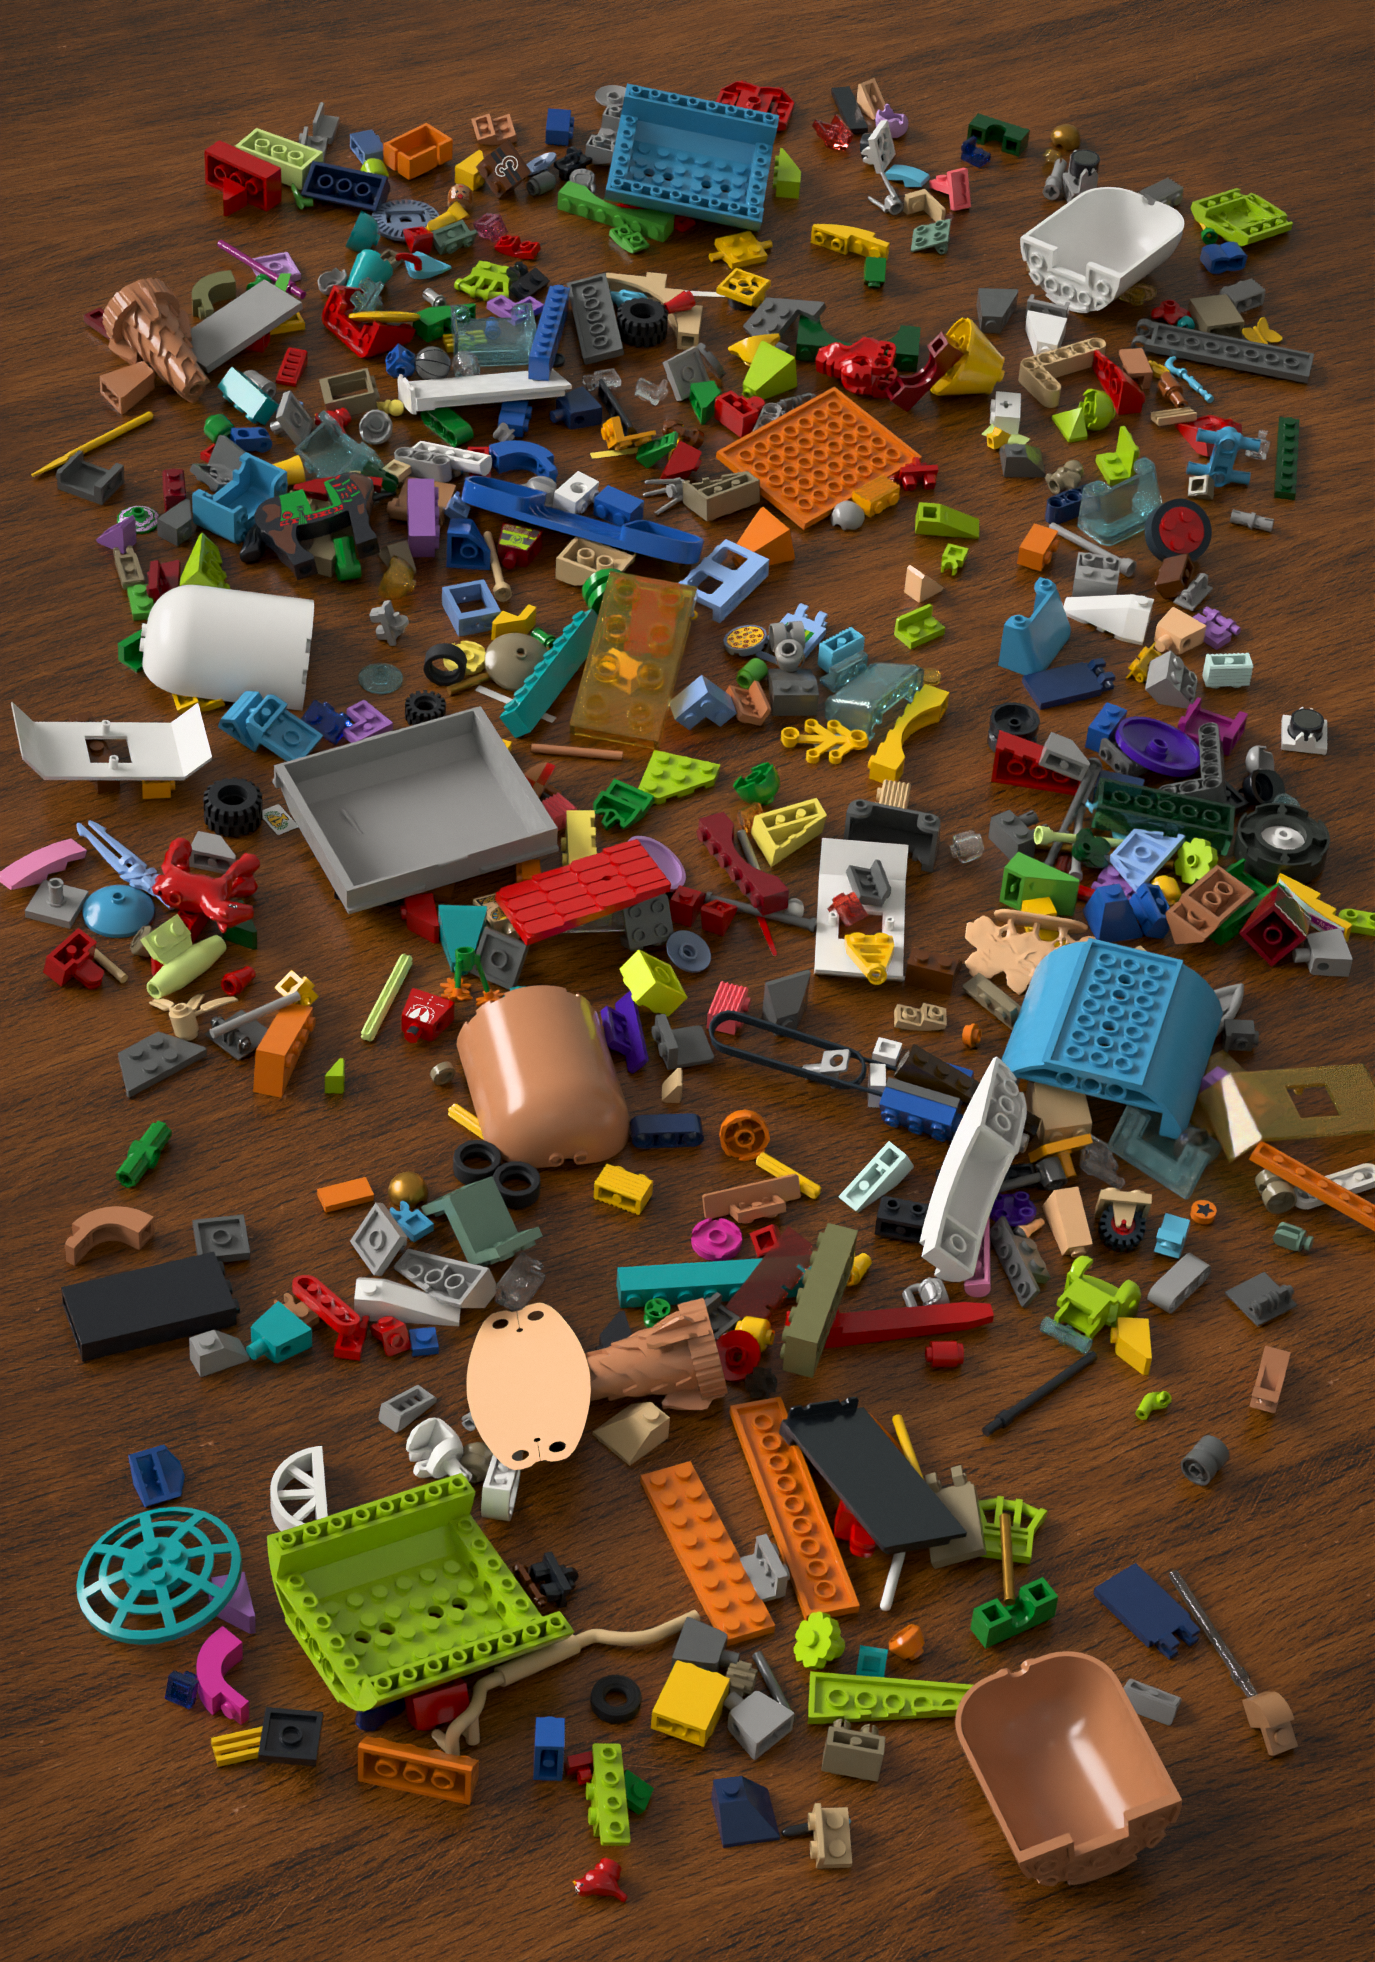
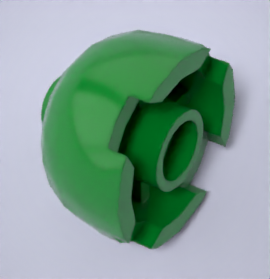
[733,762,781,806]

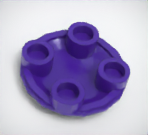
[990,1191,1036,1227]

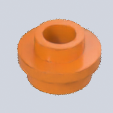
[962,1023,982,1048]

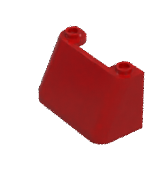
[322,285,416,358]

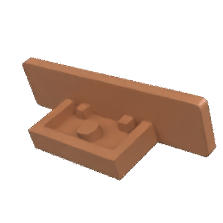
[702,1174,801,1224]

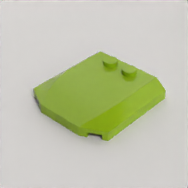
[1191,188,1293,246]

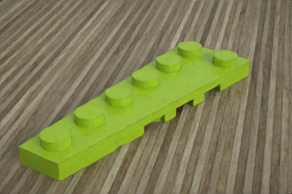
[808,1671,973,1724]

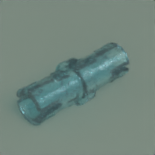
[1040,1316,1093,1354]

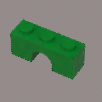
[970,1577,1058,1649]

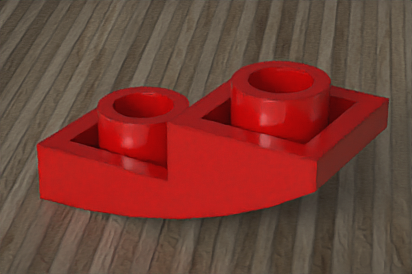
[494,235,541,259]

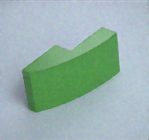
[609,224,649,253]

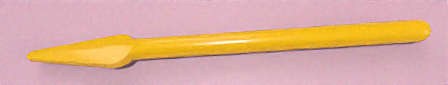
[31,412,153,477]

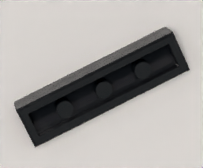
[598,379,638,436]

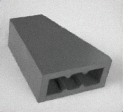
[976,288,1018,333]

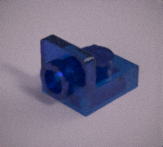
[961,136,991,168]

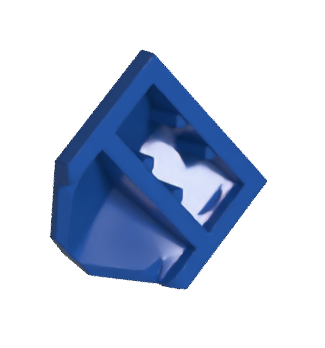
[128,1444,185,1507]

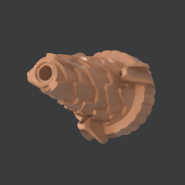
[102,278,210,403]
[585,1298,728,1411]

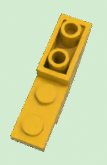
[811,224,890,261]

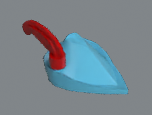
[395,251,451,279]

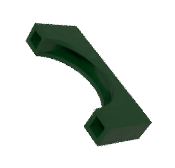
[795,315,921,372]

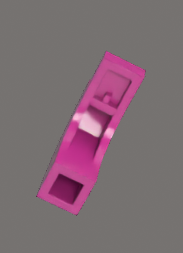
[196,1626,249,1725]

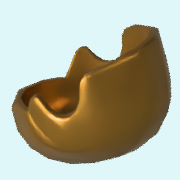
[1051,124,1081,150]
[388,1171,429,1208]

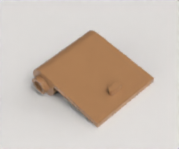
[387,476,456,528]

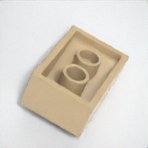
[555,536,635,586]

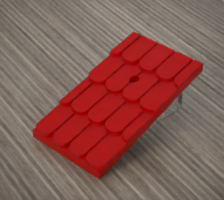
[495,839,671,946]

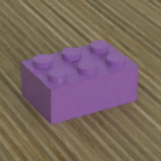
[407,479,440,557]

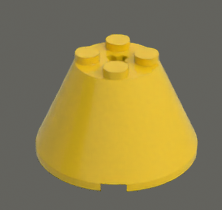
[930,318,1005,396]

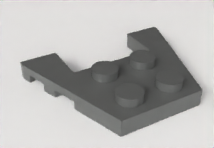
[743,297,826,354]

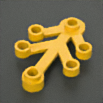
[781,719,869,764]

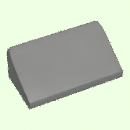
[1124,1679,1182,1726]

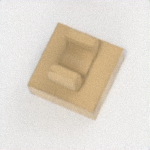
[382,459,411,487]

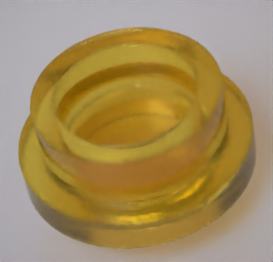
[1043,149,1062,164]

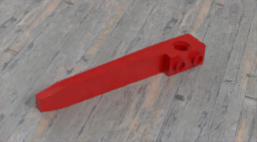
[785,1302,994,1348]

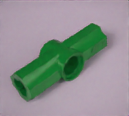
[116,1121,172,1188]

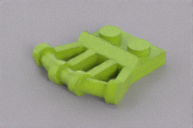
[454,261,513,301]
[978,1496,1048,1564]

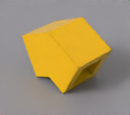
[987,427,1011,449]

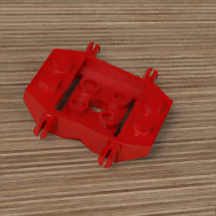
[716,80,795,131]

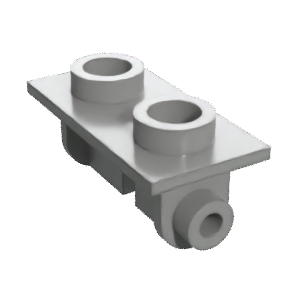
[1173,573,1213,611]

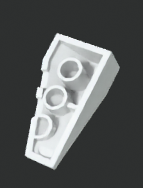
[1063,594,1154,645]
[354,1277,461,1326]

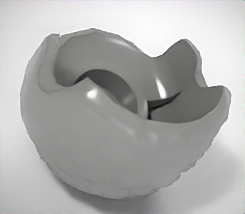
[359,409,393,445]

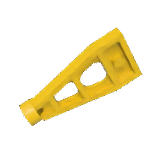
[844,932,894,985]

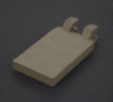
[925,1465,987,1569]

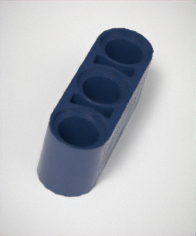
[1045,484,1100,524]
[630,1113,704,1149]

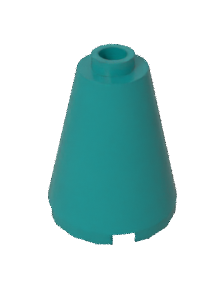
[346,249,393,292]

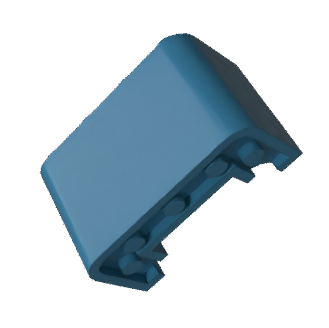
[192,452,288,544]

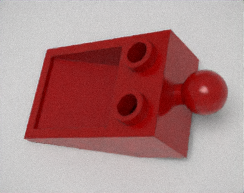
[1175,415,1242,457]

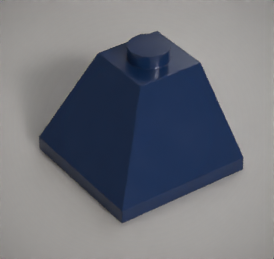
[711,1776,780,1848]

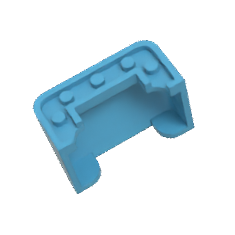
[998,577,1071,675]

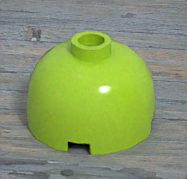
[1078,389,1116,431]

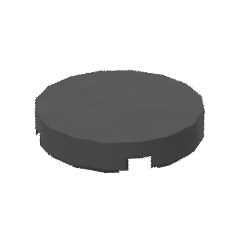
[697,343,726,379]

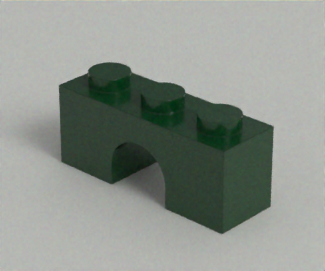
[967,113,1030,157]

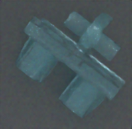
[349,277,384,313]

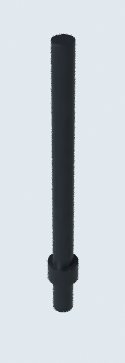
[982,1351,1098,1437]

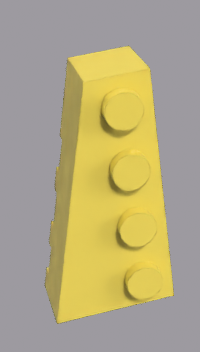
[561,810,597,867]

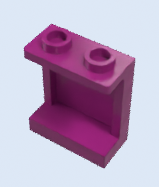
[1178,697,1248,756]

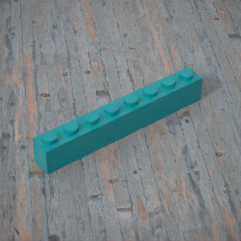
[499,609,608,738]
[616,1255,812,1308]

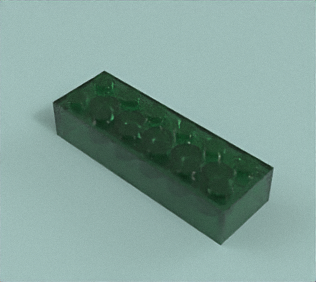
[1091,777,1235,856]

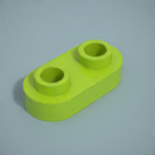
[1338,909,1375,936]

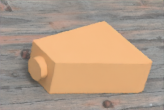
[1042,1187,1093,1257]

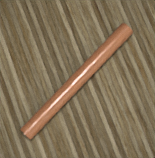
[531,743,623,760]

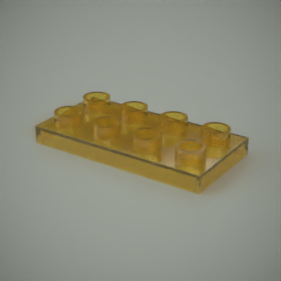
[569,571,698,750]

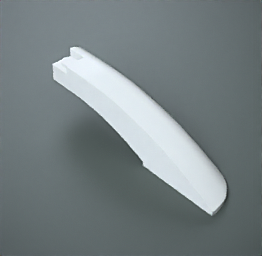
[919,1056,1027,1282]

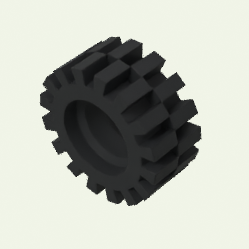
[405,690,446,726]

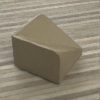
[1188,475,1215,500]

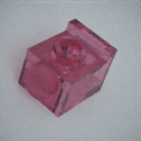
[473,213,508,242]

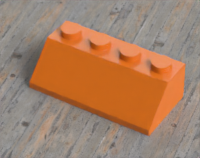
[358,1736,479,1805]

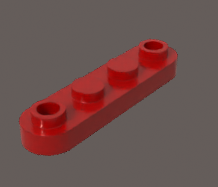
[292,1275,360,1336]

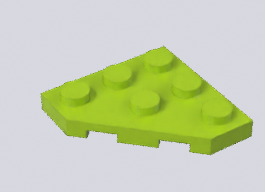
[638,750,720,805]

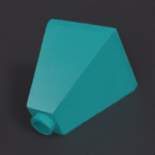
[438,905,487,975]

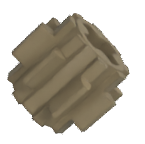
[726,1660,758,1698]

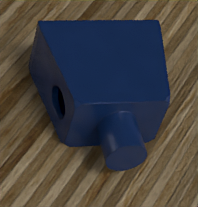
[549,386,602,430]

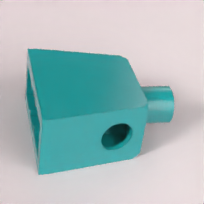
[246,1301,312,1363]

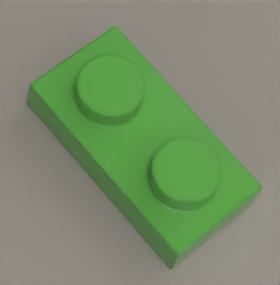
[127,584,154,621]

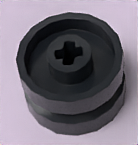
[987,702,1040,752]

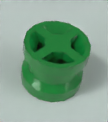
[644,1298,671,1328]

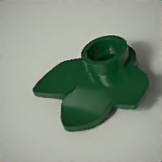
[1072,828,1111,868]

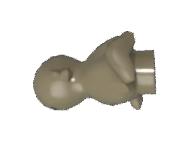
[1045,460,1084,495]

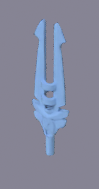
[77,820,175,910]

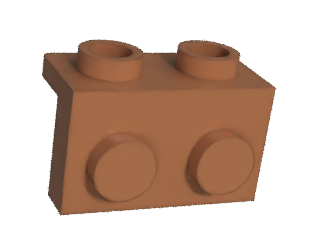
[726,681,771,726]

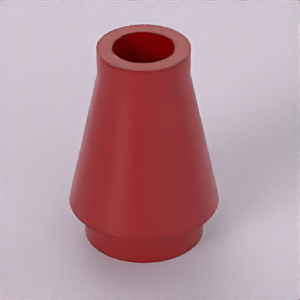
[664,291,696,314]
[221,966,256,996]

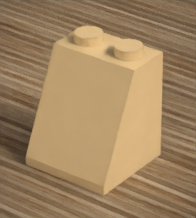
[1025,1081,1092,1146]

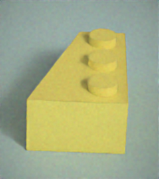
[751,798,827,867]

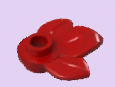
[1151,299,1191,325]

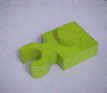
[941,543,969,575]

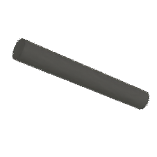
[752,1651,796,1722]

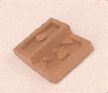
[471,114,518,145]

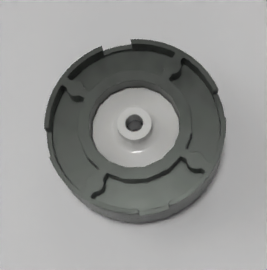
[1233,803,1330,885]

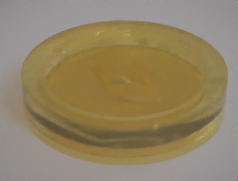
[919,668,941,685]

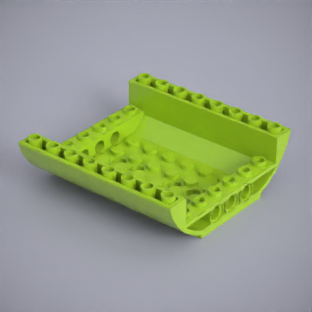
[267,1473,574,1711]

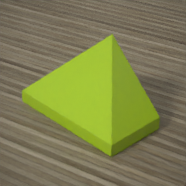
[1052,407,1088,443]

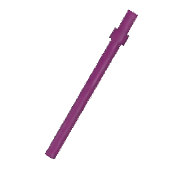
[217,240,306,299]

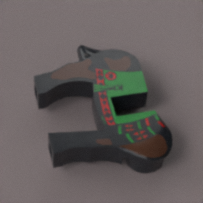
[239,472,381,580]

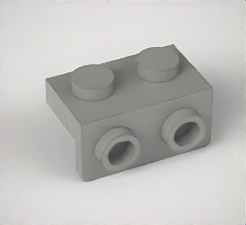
[740,1534,790,1602]

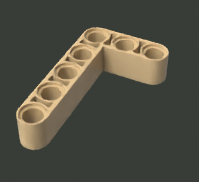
[1018,338,1106,408]

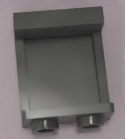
[56,450,125,505]

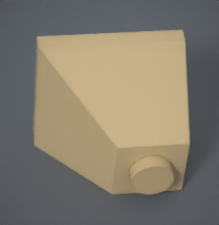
[593,1402,670,1466]

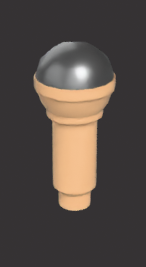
[1013,1218,1045,1238]

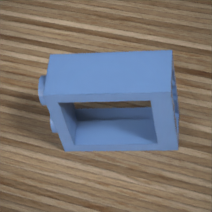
[442,579,501,637]

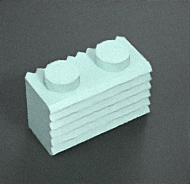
[1202,653,1253,689]

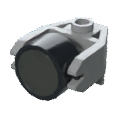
[1063,149,1100,203]

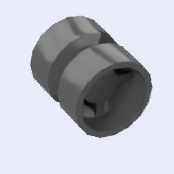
[1180,1435,1230,1486]

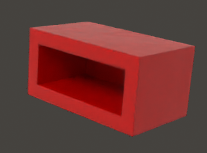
[404,1678,469,1731]

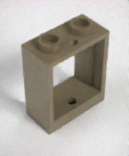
[319,368,380,415]

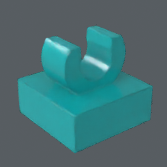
[856,1645,888,1677]

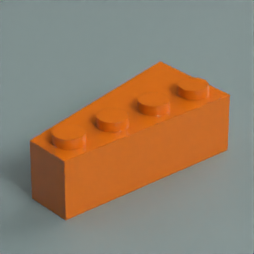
[253,1003,316,1098]

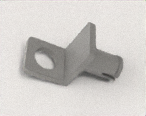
[803,1049,851,1089]

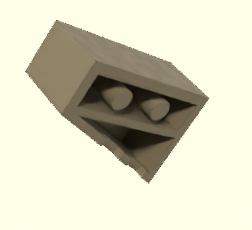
[683,471,760,521]

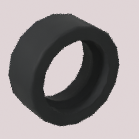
[423,643,467,686]
[453,1140,502,1185]
[493,1161,541,1209]

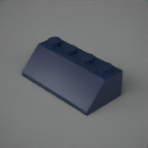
[301,161,391,212]

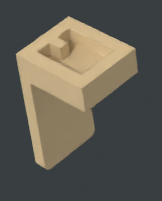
[903,189,946,222]

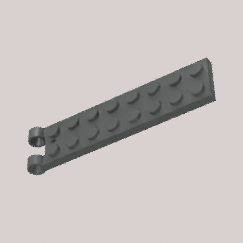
[1131,318,1314,383]

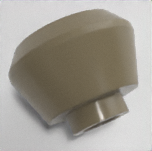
[130,926,154,957]

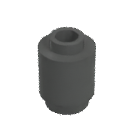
[526,171,556,196]

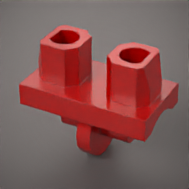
[897,457,939,491]

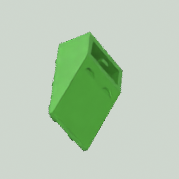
[999,852,1080,916]

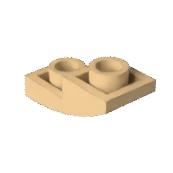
[894,1003,947,1031]

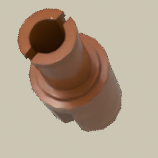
[1156,372,1188,409]

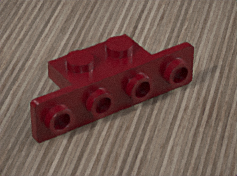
[146,560,181,603]

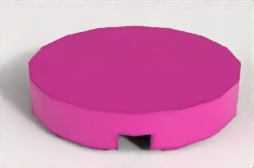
[691,1218,742,1261]

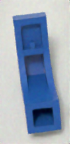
[489,440,558,483]

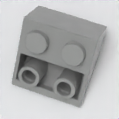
[1072,552,1121,597]
[1145,650,1198,709]

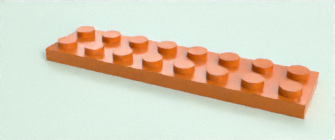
[640,1461,775,1646]

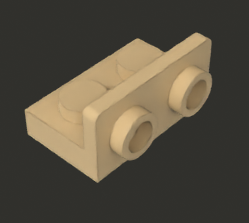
[808,1803,852,1869]

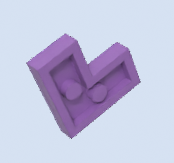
[487,294,544,327]
[343,700,393,743]

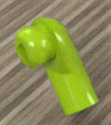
[1135,1391,1172,1420]

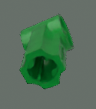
[333,536,362,582]

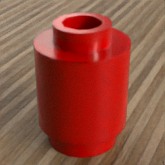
[925,1341,964,1368]

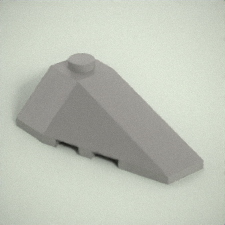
[394,1249,499,1308]

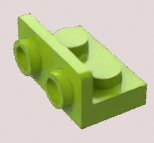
[894,604,945,649]

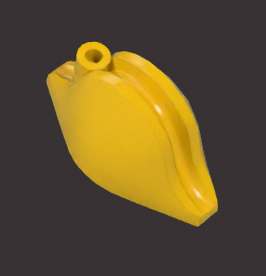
[728,333,781,367]

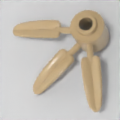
[149,994,238,1041]

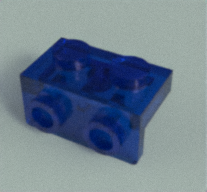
[301,700,353,745]

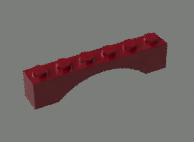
[696,812,789,916]

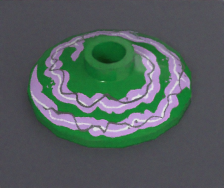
[117,506,160,534]

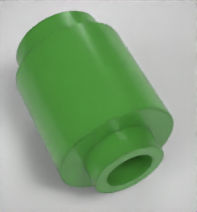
[736,658,768,689]

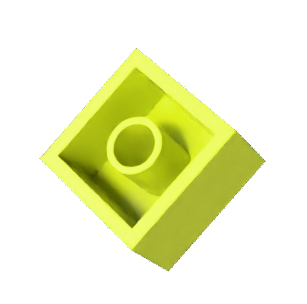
[620,950,687,1017]

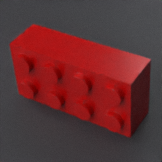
[204,140,282,212]

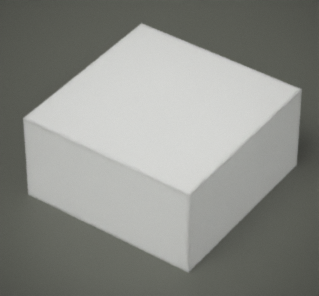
[867,1063,886,1108]

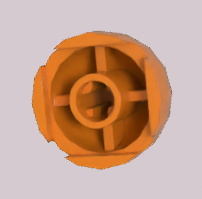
[719,1109,770,1161]

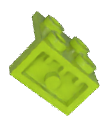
[1095,426,1140,486]

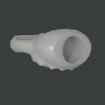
[569,169,596,194]
[902,1277,950,1307]

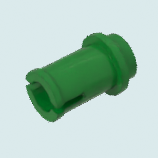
[531,627,556,648]

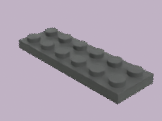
[567,273,625,365]

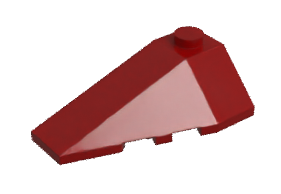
[1092,350,1145,415]

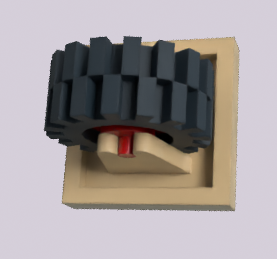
[1095,1188,1152,1252]

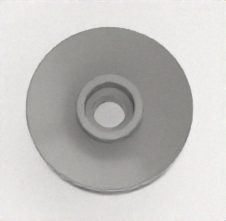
[595,85,626,108]

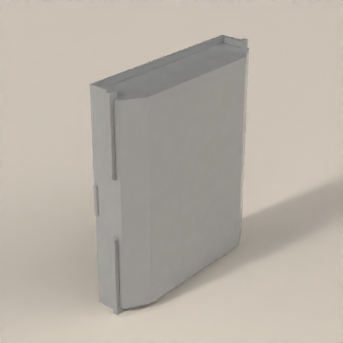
[272,706,559,914]

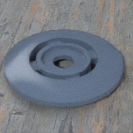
[372,199,440,242]

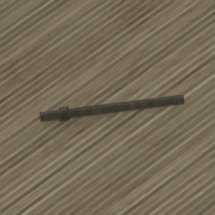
[1168,1570,1258,1698]

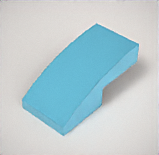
[885,164,930,187]

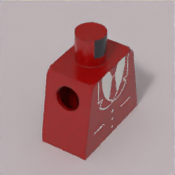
[401,988,455,1043]

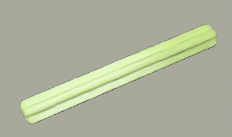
[361,954,413,1042]

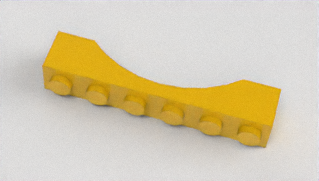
[868,684,950,783]

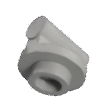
[493,423,515,442]

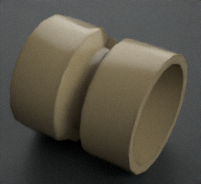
[1255,1169,1297,1214]

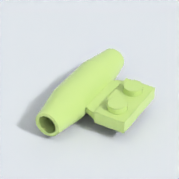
[140,914,226,999]

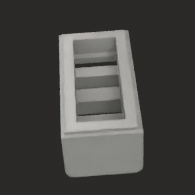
[378,1385,437,1433]

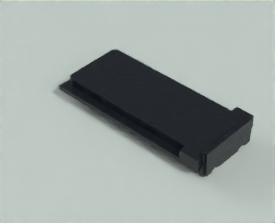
[779,1397,967,1555]

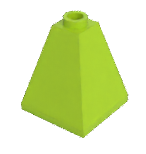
[742,340,798,400]

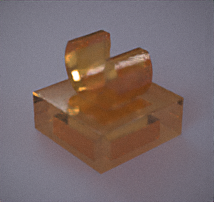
[736,802,763,833]

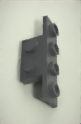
[990,1216,1051,1308]

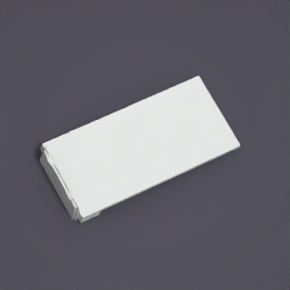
[398,369,572,414]

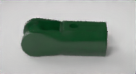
[360,460,399,493]

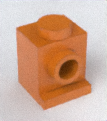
[516,859,541,883]

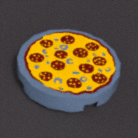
[723,625,768,656]

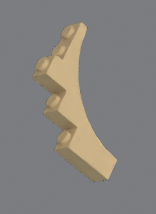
[606,272,703,350]

